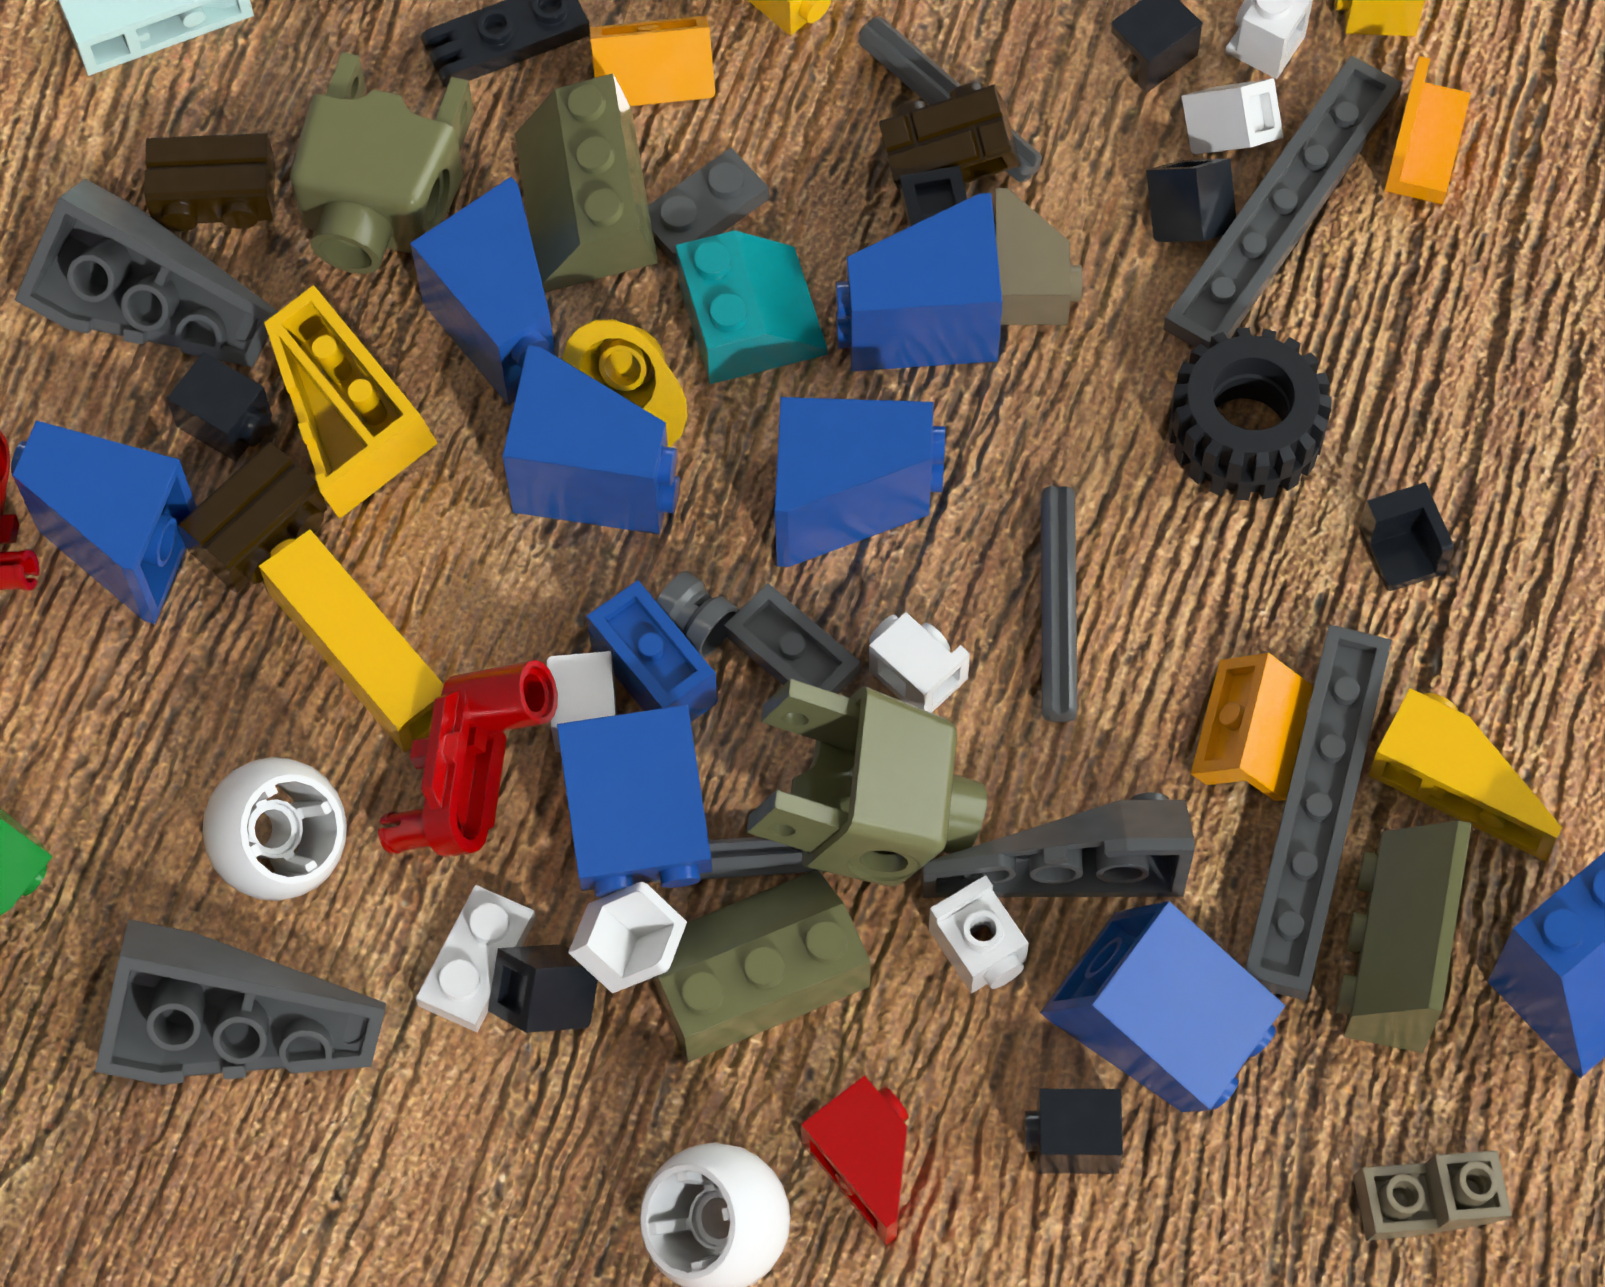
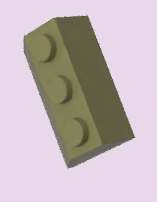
[515,73,658,293]
[1336,820,1472,1053]
[651,870,871,1062]

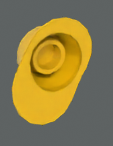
[562,319,688,447]

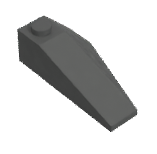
[15,179,278,367]
[922,793,1194,898]
[95,919,386,1085]

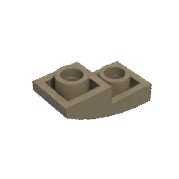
[1353,1151,1512,1241]

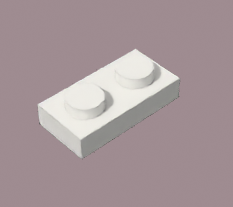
[416,885,536,1032]

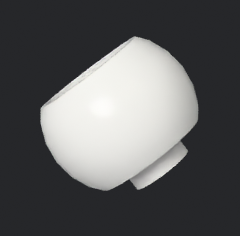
[202,757,347,901]
[640,1143,790,1287]

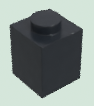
[166,352,272,462]
[1024,1089,1123,1174]

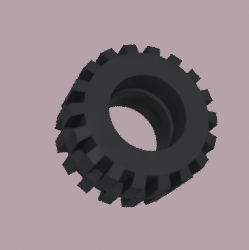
[1168,327,1332,501]

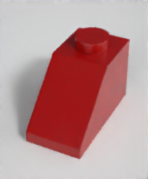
[801,1075,909,1246]

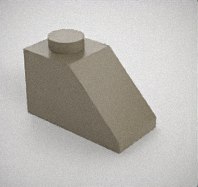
[994,188,1082,325]

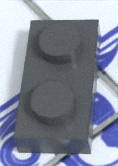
[648,148,769,266]
[724,583,861,694]

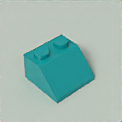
[675,230,828,384]

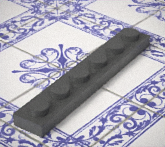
[1163,55,1403,349]
[1245,624,1392,1001]

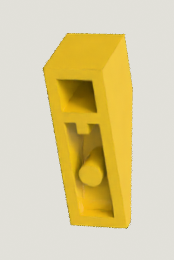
[1368,688,1562,862]

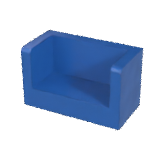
[587,580,718,722]

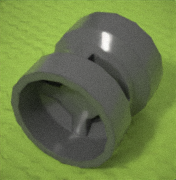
[656,571,739,658]

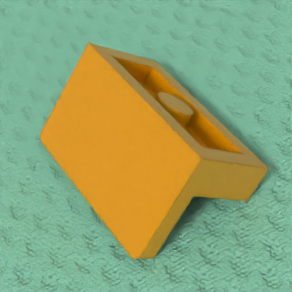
[590,16,716,106]
[1384,56,1471,205]
[1191,653,1313,801]

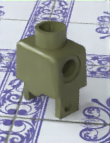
[290,52,474,274]
[747,679,987,887]

